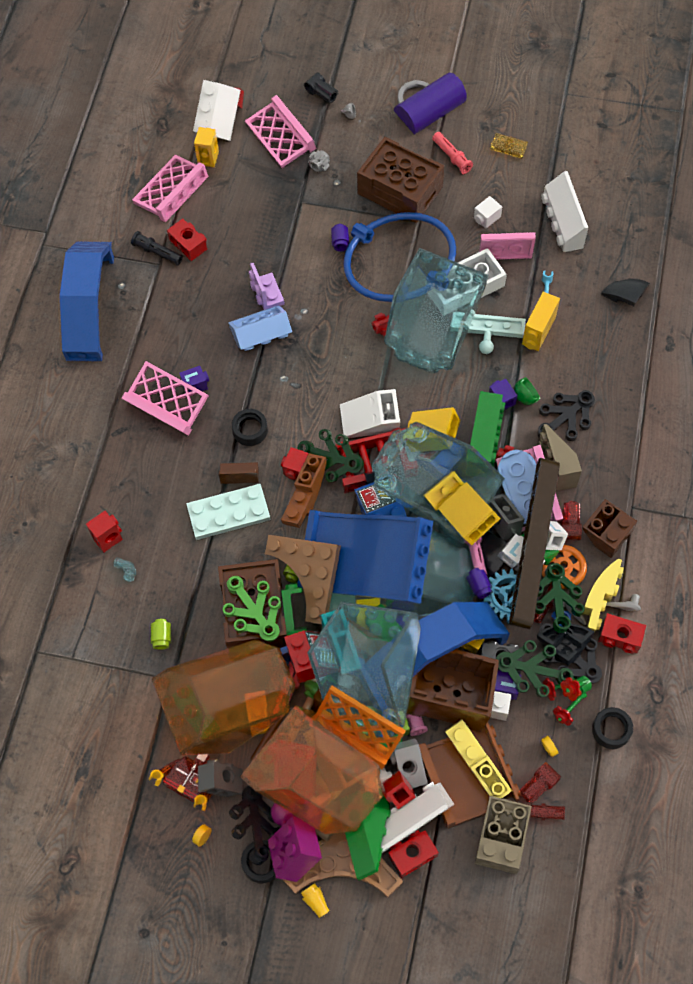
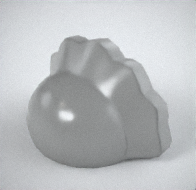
[341,103,356,119]

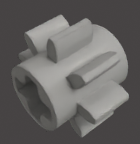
[309,150,330,172]

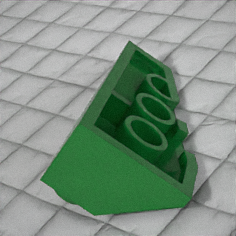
[339,790,391,880]

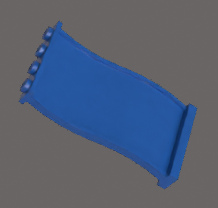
[297,510,433,604]

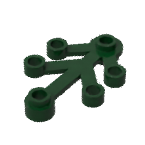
[298,429,364,482]
[535,563,585,633]
[496,640,574,698]

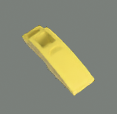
[583,559,624,633]
[445,719,512,798]

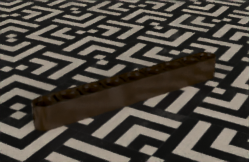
[509,458,560,629]

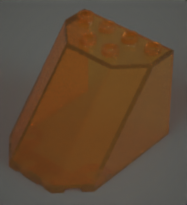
[152,640,295,755]
[241,706,383,834]

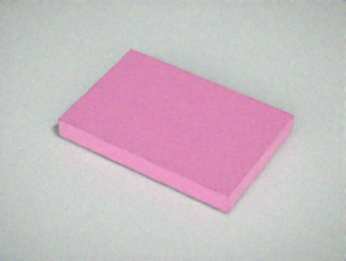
[479,232,536,260]

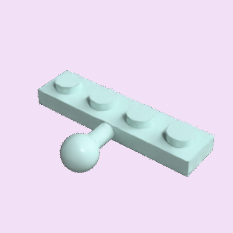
[451,312,526,354]

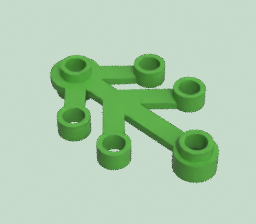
[223,576,281,641]

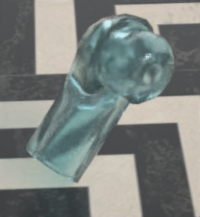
[113,557,137,582]

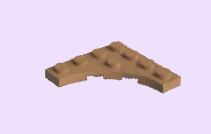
[265,535,341,624]
[282,820,403,898]

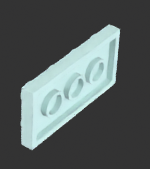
[186,484,271,540]

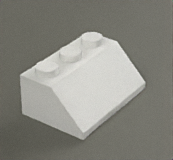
[193,80,241,141]

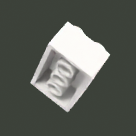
[425,248,507,316]

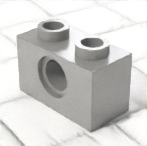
[390,738,428,788]

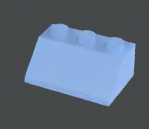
[228,305,292,351]

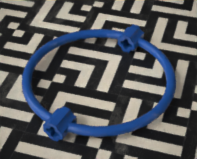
[344,212,456,302]

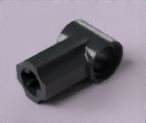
[304,72,338,103]

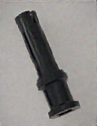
[131,231,183,265]

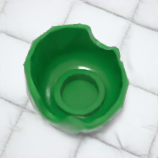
[514,377,540,405]

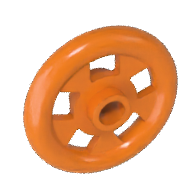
[542,545,587,589]

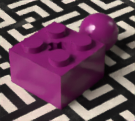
[268,798,322,882]

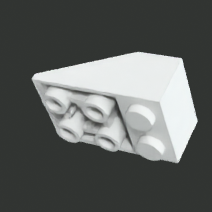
[340,389,400,438]

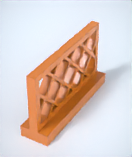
[310,686,406,770]

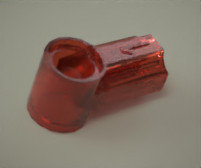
[561,501,582,541]
[520,762,562,805]

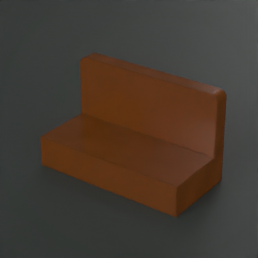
[219,462,259,484]

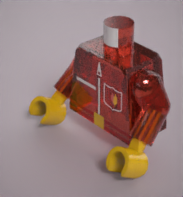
[148,751,213,811]

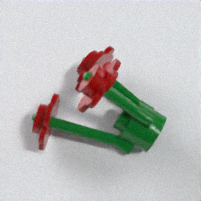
[542,676,592,726]

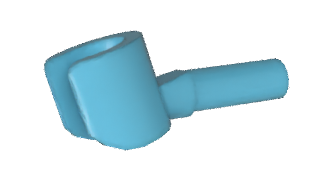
[542,270,554,294]

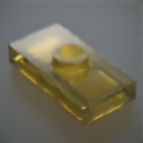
[490,133,528,159]

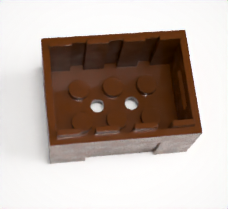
[357,136,444,224]
[218,559,287,655]
[401,649,499,732]

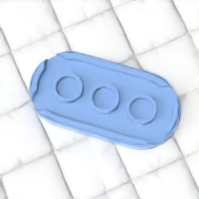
[498,450,537,524]

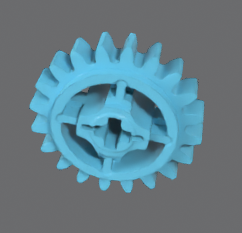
[483,569,538,623]

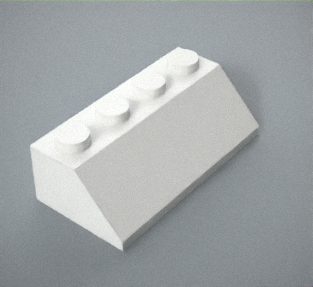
[542,171,588,252]
[381,782,454,853]

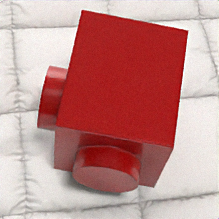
[281,447,308,480]
[383,771,416,809]

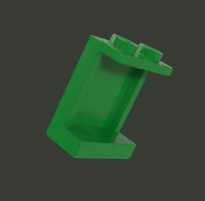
[281,583,307,636]

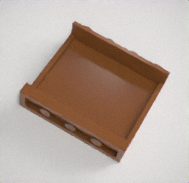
[419,722,521,829]

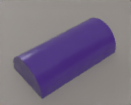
[394,72,467,135]

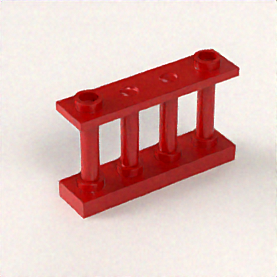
[336,428,418,494]

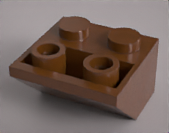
[582,499,637,558]

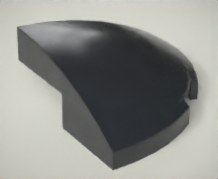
[601,278,650,307]
[480,531,508,579]
[537,624,594,666]

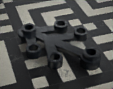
[538,390,595,441]
[539,623,602,684]
[229,785,280,865]

